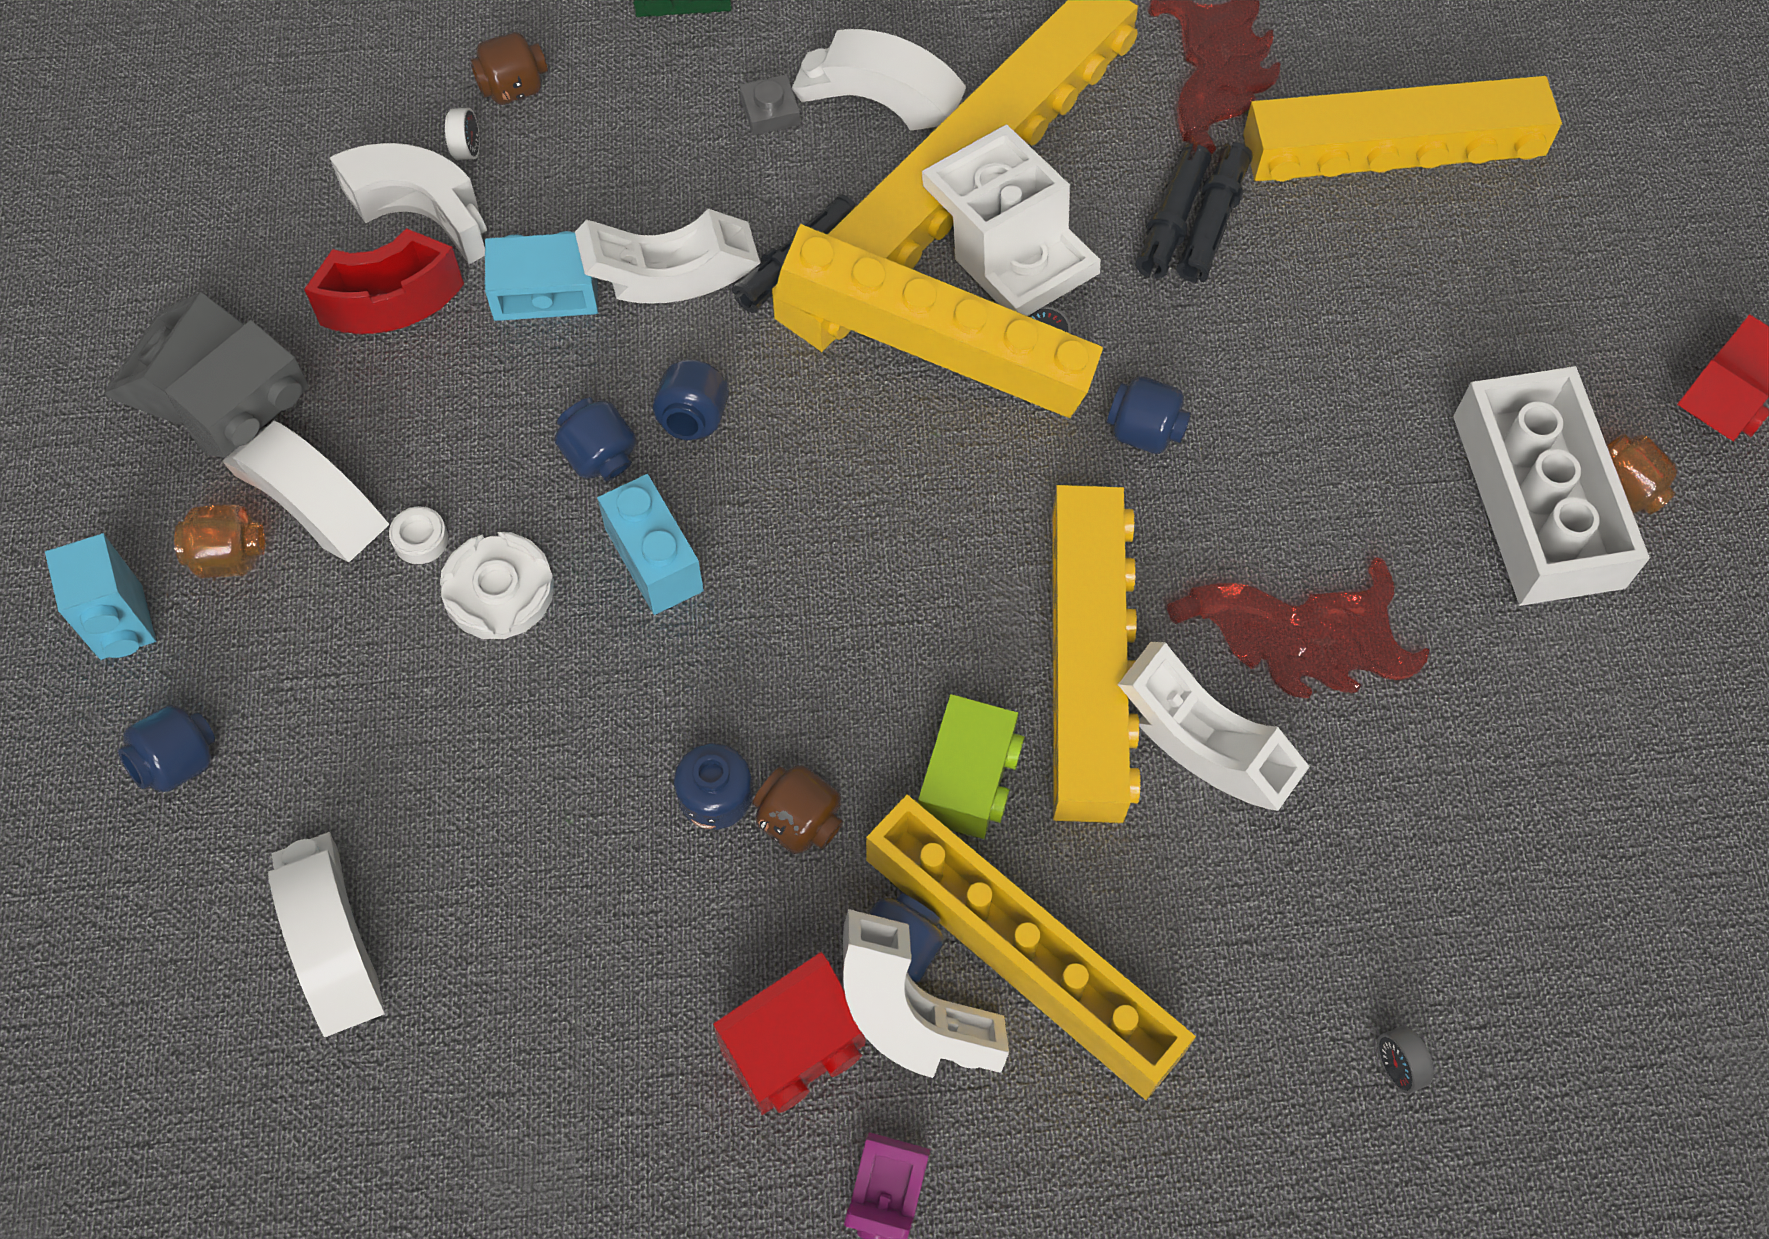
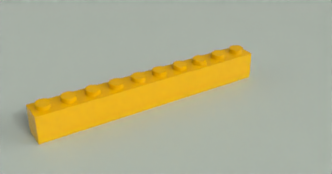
[772,0,1138,352]

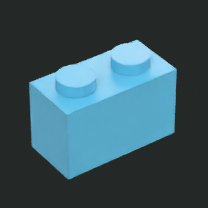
[485,231,598,321]
[597,474,704,615]
[45,533,157,660]

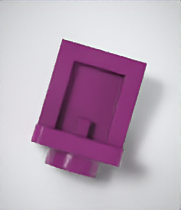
[844,1132,931,1239]

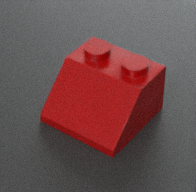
[713,951,865,1115]

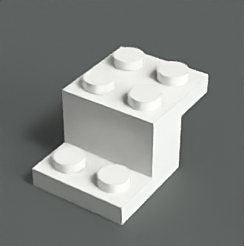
[922,124,1101,316]

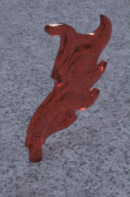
[1148,0,1281,155]
[1167,558,1430,698]

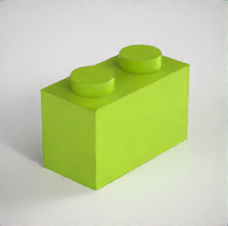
[918,694,1025,839]

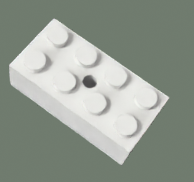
[1453,366,1650,606]

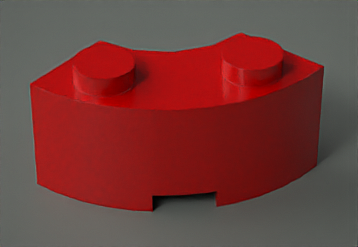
[304,228,464,334]
[1677,314,1769,442]

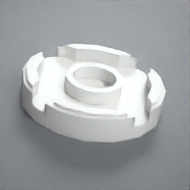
[440,532,554,639]

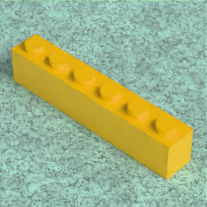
[1243,76,1562,182]
[773,224,1103,418]
[1052,485,1140,823]
[866,795,1196,1100]

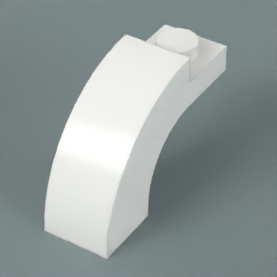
[792,29,966,131]
[329,143,487,264]
[575,209,760,303]
[222,421,389,562]
[1118,642,1310,811]
[268,832,385,1038]
[843,909,1009,1078]

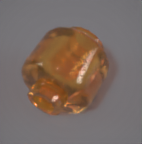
[1607,433,1678,515]
[174,504,266,578]

